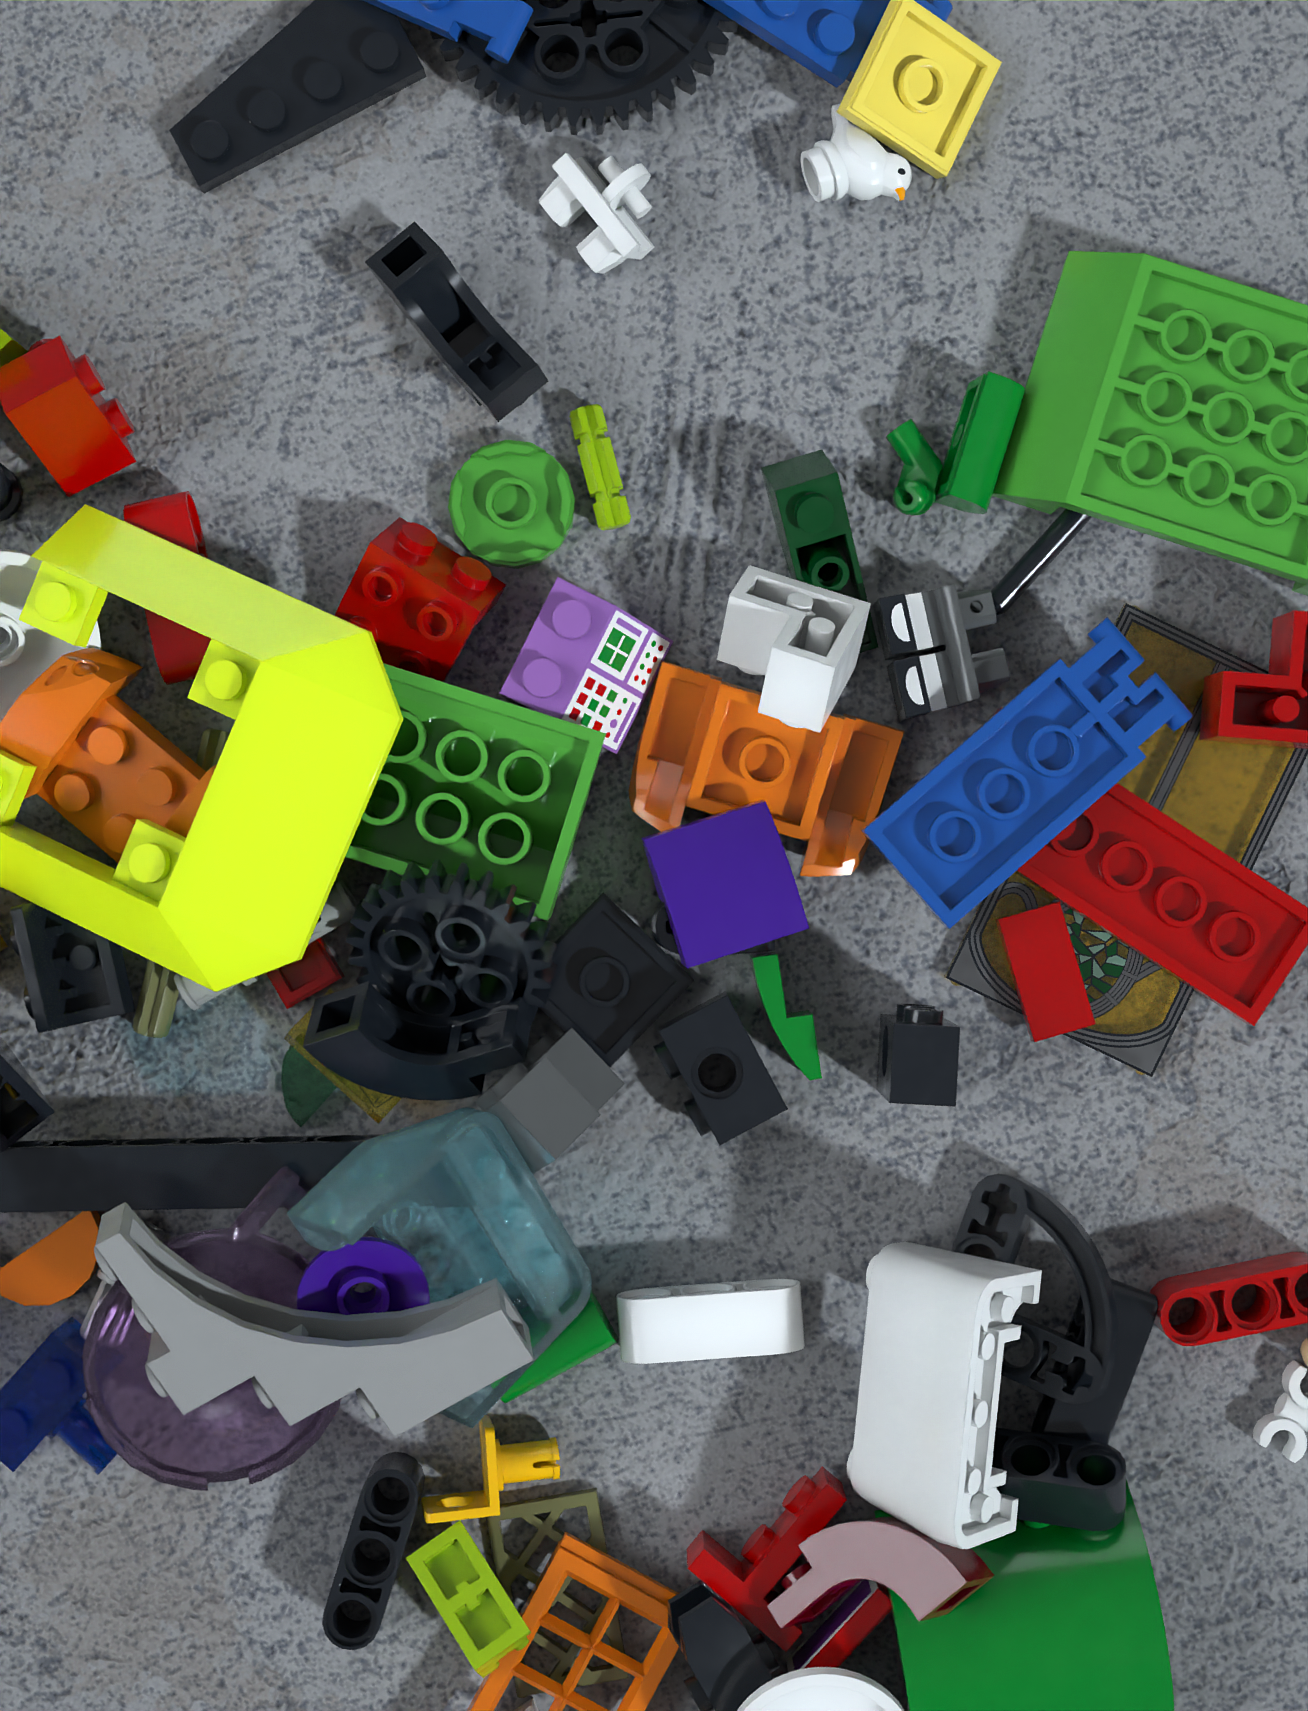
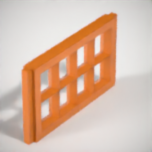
[467,1531,679,1711]

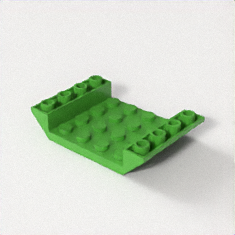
[992,251,1308,596]

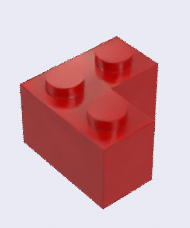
[1199,610,1308,749]

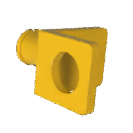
[421,1415,560,1523]

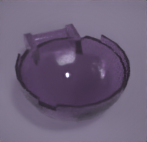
[82,1166,376,1491]

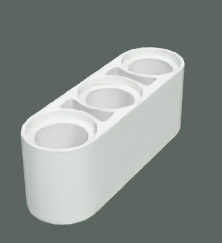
[616,1279,805,1364]

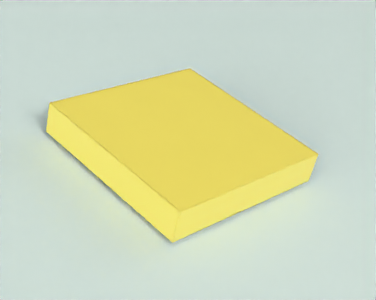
[837,0,1002,179]

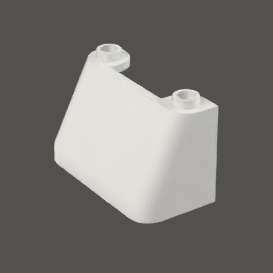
[847,1242,1042,1549]

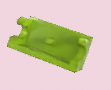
[406,1520,531,1678]

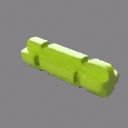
[569,404,631,530]

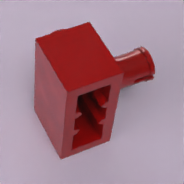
[0,336,136,497]

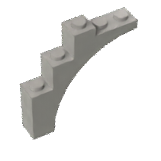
[94,1202,534,1437]

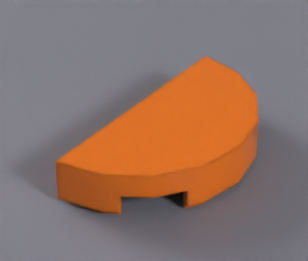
[0,1211,101,1306]

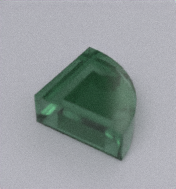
[281,1037,345,1127]

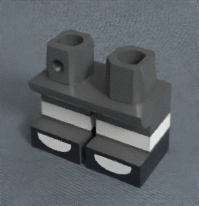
[873,584,1010,722]

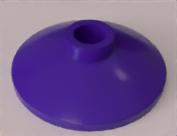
[297,1237,430,1315]

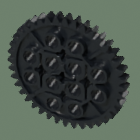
[429,0,739,135]

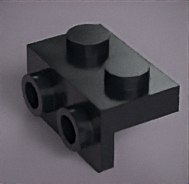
[10,903,135,1033]

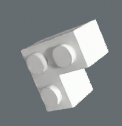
[717,565,871,733]

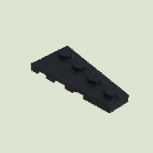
[169,0,426,194]

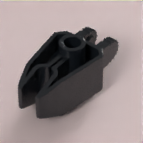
[668,1580,780,1711]

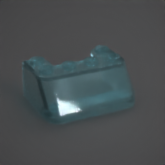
[286,1107,592,1428]

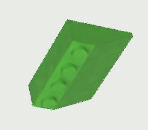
[345,663,606,921]

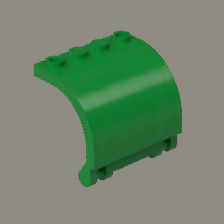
[874,1479,1174,1711]

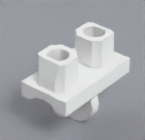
[539,153,655,274]

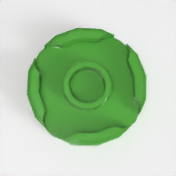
[448,440,575,569]

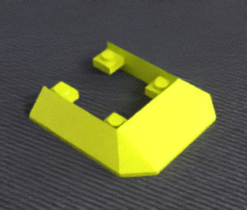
[0,504,403,992]

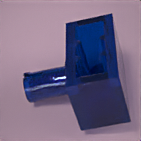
[0,1317,127,1475]

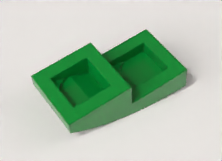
[750,951,822,1080]

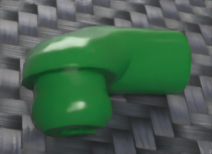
[886,419,943,515]

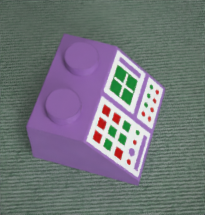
[500,577,673,755]

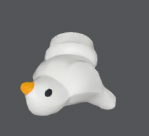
[801,103,912,202]

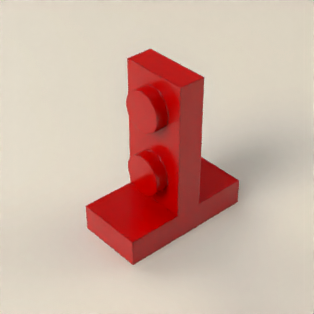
[686,1466,847,1652]

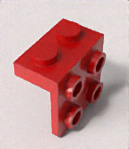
[335,517,506,682]

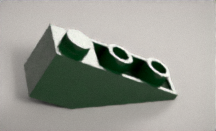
[761,449,878,653]

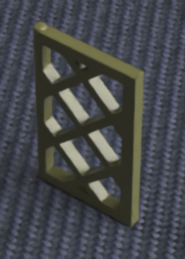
[486,1488,629,1698]

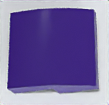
[641,800,809,968]

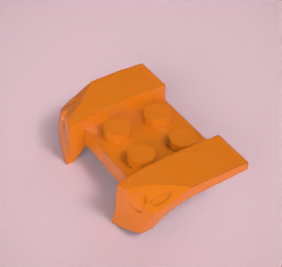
[0,647,217,863]
[628,660,905,877]

